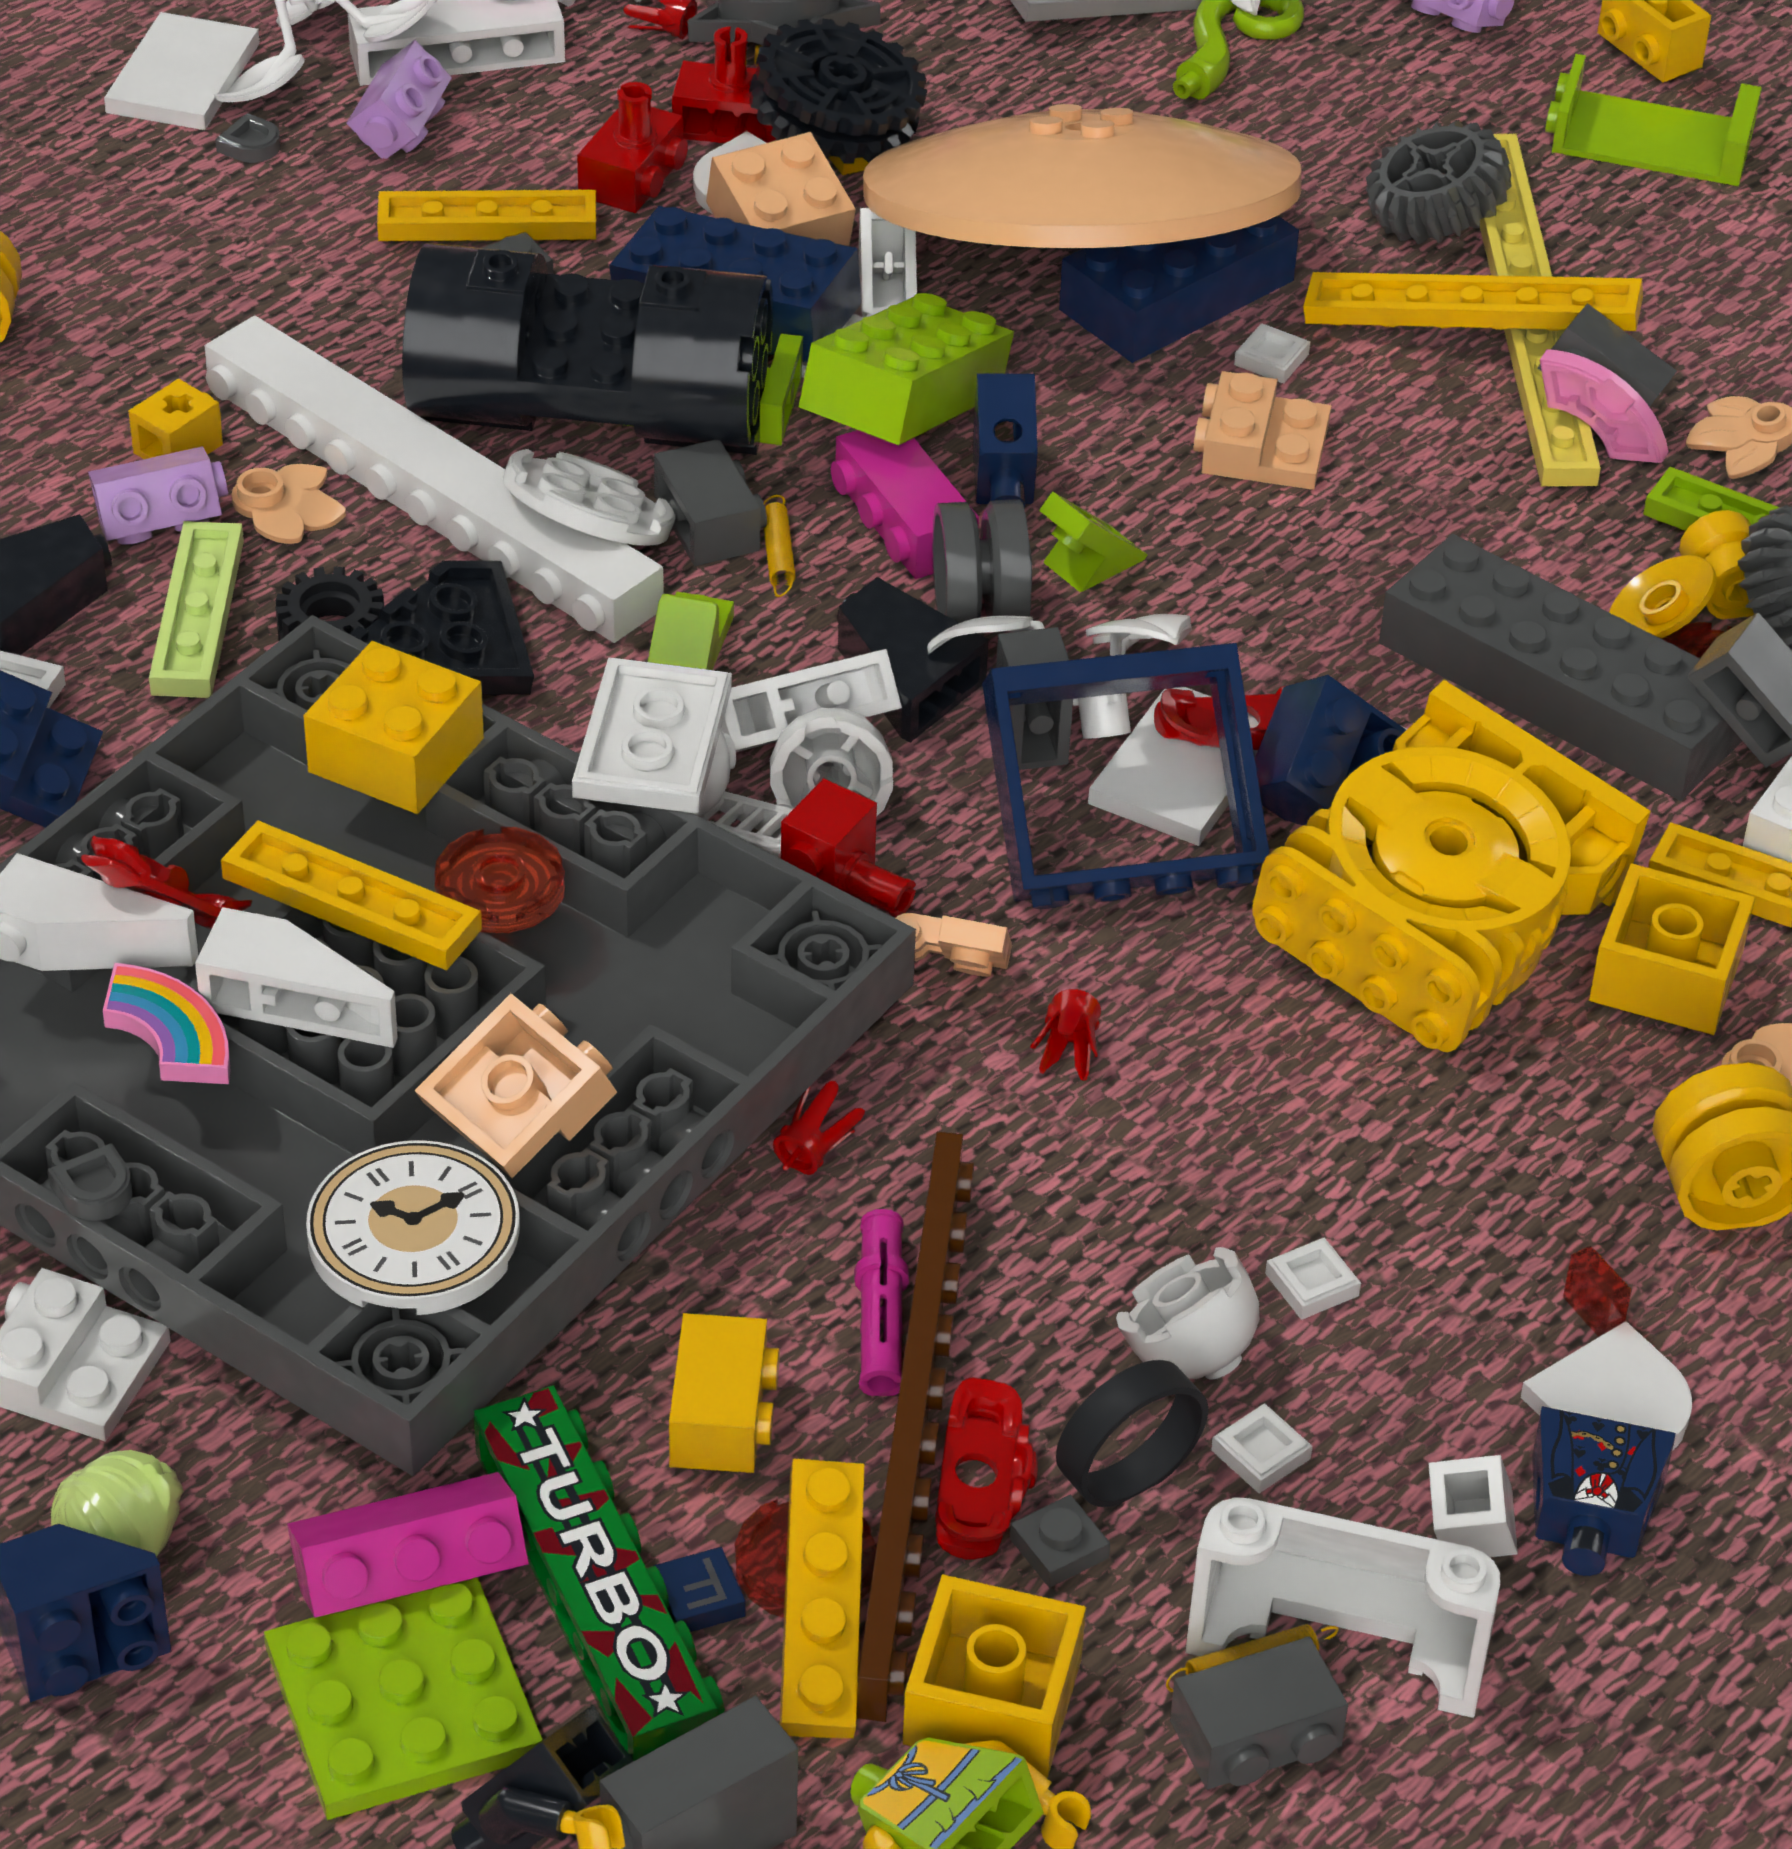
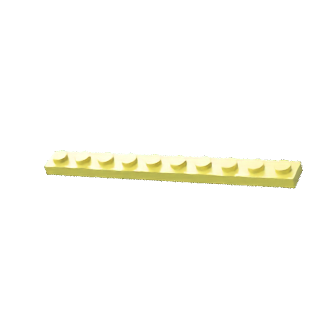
[1480,134,1601,487]

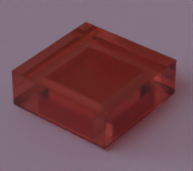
[1563,1246,1632,1337]

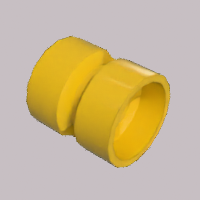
[1679,510,1754,620]

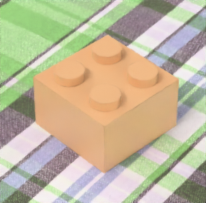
[706,132,856,246]

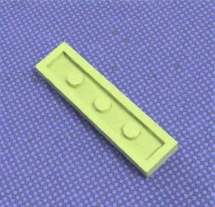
[149,521,244,698]

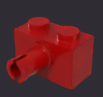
[672,27,778,143]
[577,82,688,214]
[781,778,916,918]

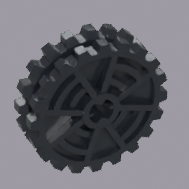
[749,19,927,164]

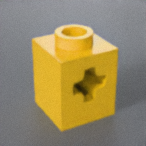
[128,378,223,459]

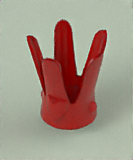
[623,0,697,40]
[1030,989,1101,1081]
[773,1081,865,1175]

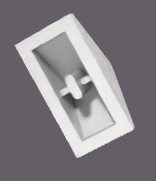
[858,208,917,315]

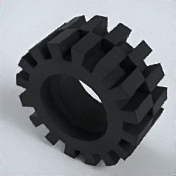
[276,566,384,641]

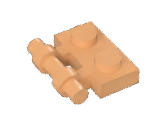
[896,913,1012,977]

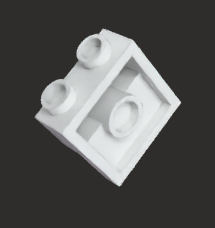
[0,1268,171,1442]

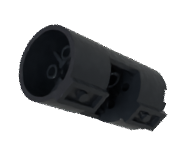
[402,243,773,455]

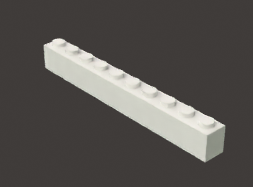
[204,315,664,643]

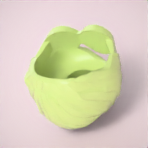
[51,1450,184,1557]

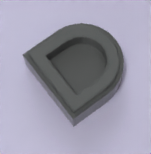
[215,113,281,163]
[48,1143,132,1221]

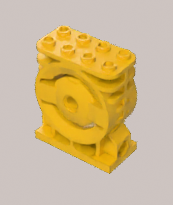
[1252,680,1651,1052]

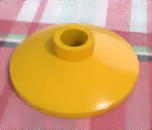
[1609,555,1717,639]

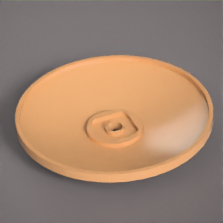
[863,104,1301,248]

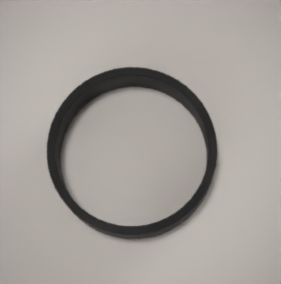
[1056,1360,1209,1507]

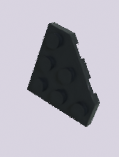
[349,560,534,696]

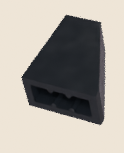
[0,514,112,655]
[837,577,989,743]

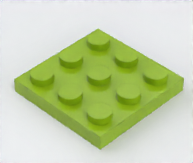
[264,1577,543,1820]

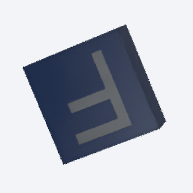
[653,1546,746,1632]

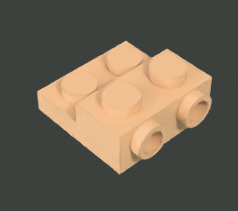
[1193,371,1331,490]
[414,994,617,1178]

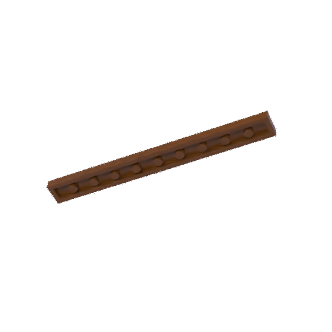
[856,1131,974,1722]

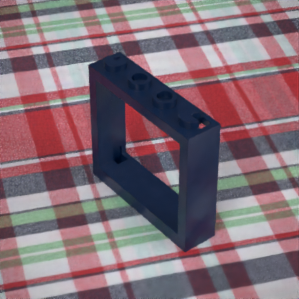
[982,643,1270,909]

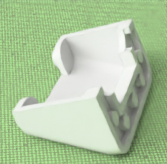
[1185,1497,1500,1718]

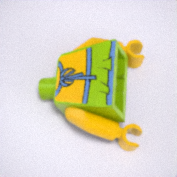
[850,1737,1091,1849]

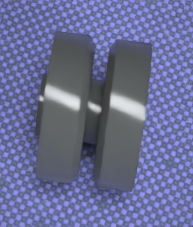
[932,499,1032,632]

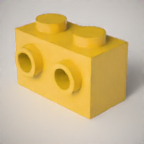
[1597,0,1712,83]
[669,1313,780,1473]

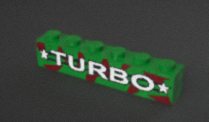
[474,1385,725,1761]

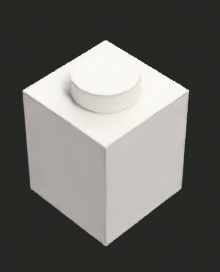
[1429,1455,1518,1557]

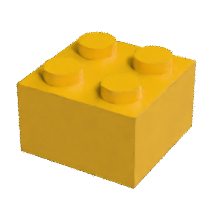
[303,641,484,814]
[1589,863,1755,1035]
[902,1574,1086,1778]

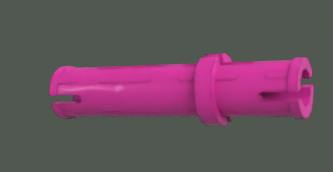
[854,1209,909,1396]

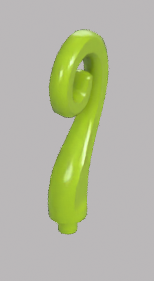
[1173,0,1304,100]

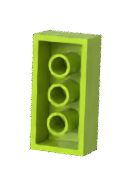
[798,293,1014,445]

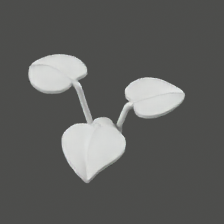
[213,0,437,102]
[927,614,1192,739]

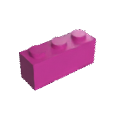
[831,430,979,579]
[287,1472,529,1618]

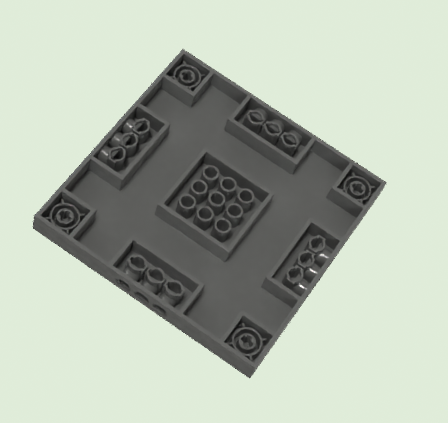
[0,615,916,1477]

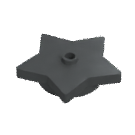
[688,0,881,45]

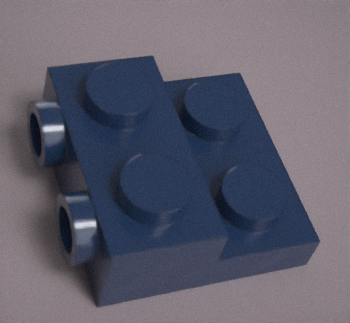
[0,670,103,828]

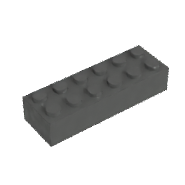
[1379,533,1742,801]

